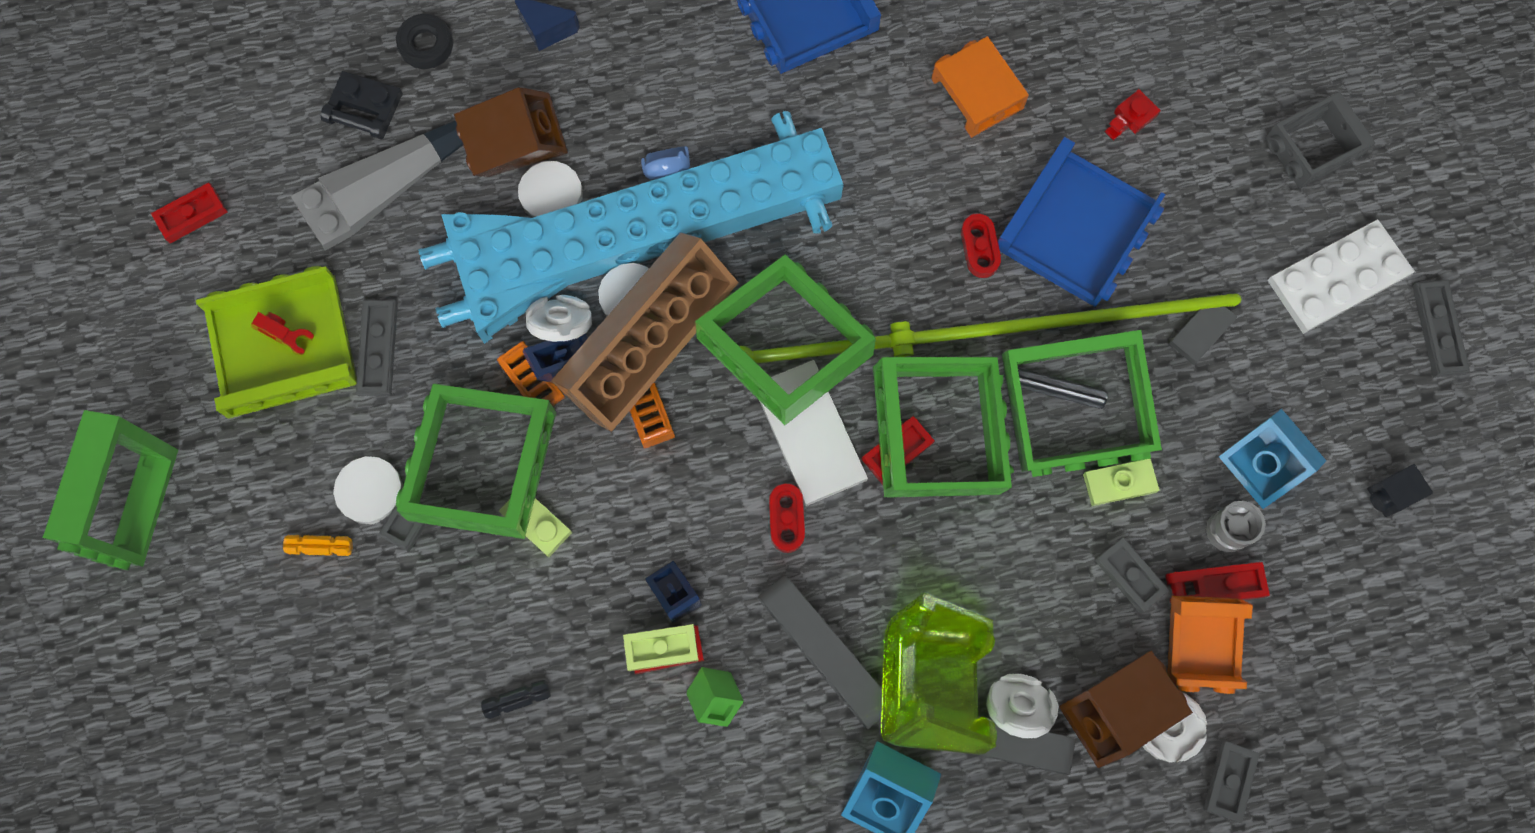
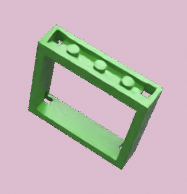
[695,255,876,425]
[1002,330,1162,477]
[873,357,1014,497]
[396,384,556,539]
[43,410,178,570]

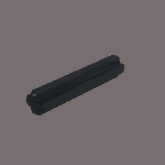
[1018,367,1108,409]

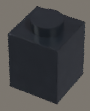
[1367,463,1433,517]

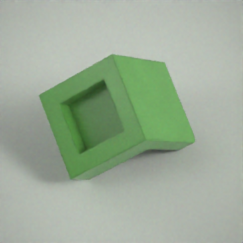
[687,667,744,727]

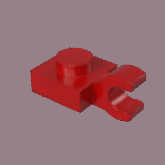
[1105,89,1161,140]
[251,312,314,355]

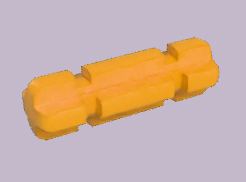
[283,535,353,556]

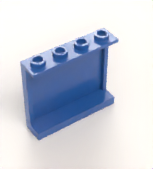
[737,0,881,74]
[998,137,1166,307]

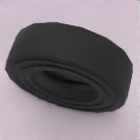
[396,14,453,70]

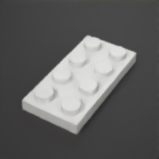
[1267,219,1415,334]

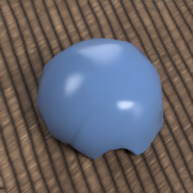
[641,146,690,181]

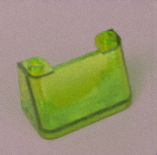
[881,592,997,755]

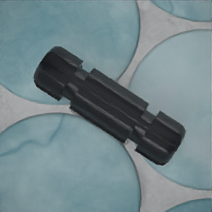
[481,680,551,719]

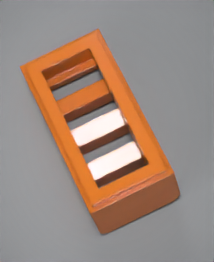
[497,341,565,406]
[630,383,675,449]

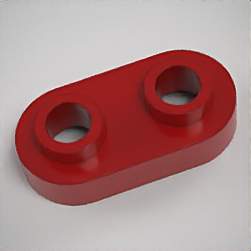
[961,214,1001,278]
[769,484,805,553]

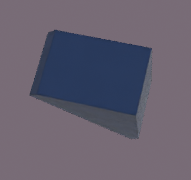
[515,0,580,51]
[522,334,588,383]
[645,561,702,624]

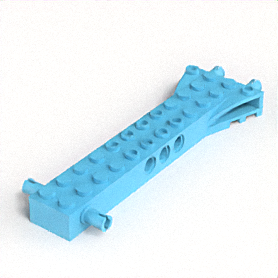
[418,111,843,344]

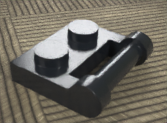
[320,71,403,139]

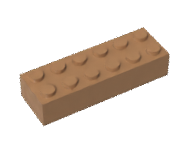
[551,232,739,432]

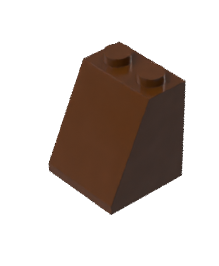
[454,87,568,177]
[1059,650,1193,768]

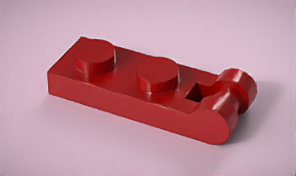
[1165,562,1270,603]

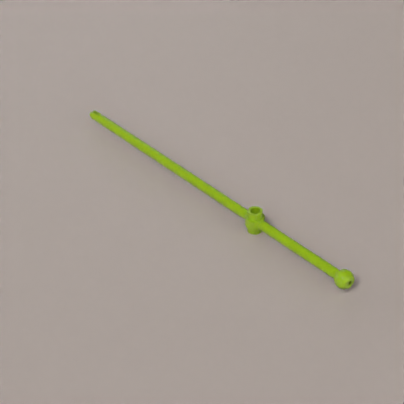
[739,293,1242,363]

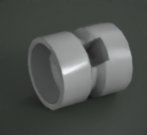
[1206,500,1266,552]

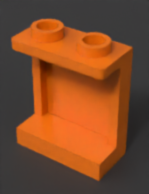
[931,36,1029,138]
[1167,596,1253,694]

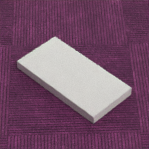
[760,360,868,506]

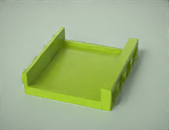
[196,266,357,419]

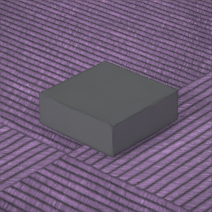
[378,506,426,552]

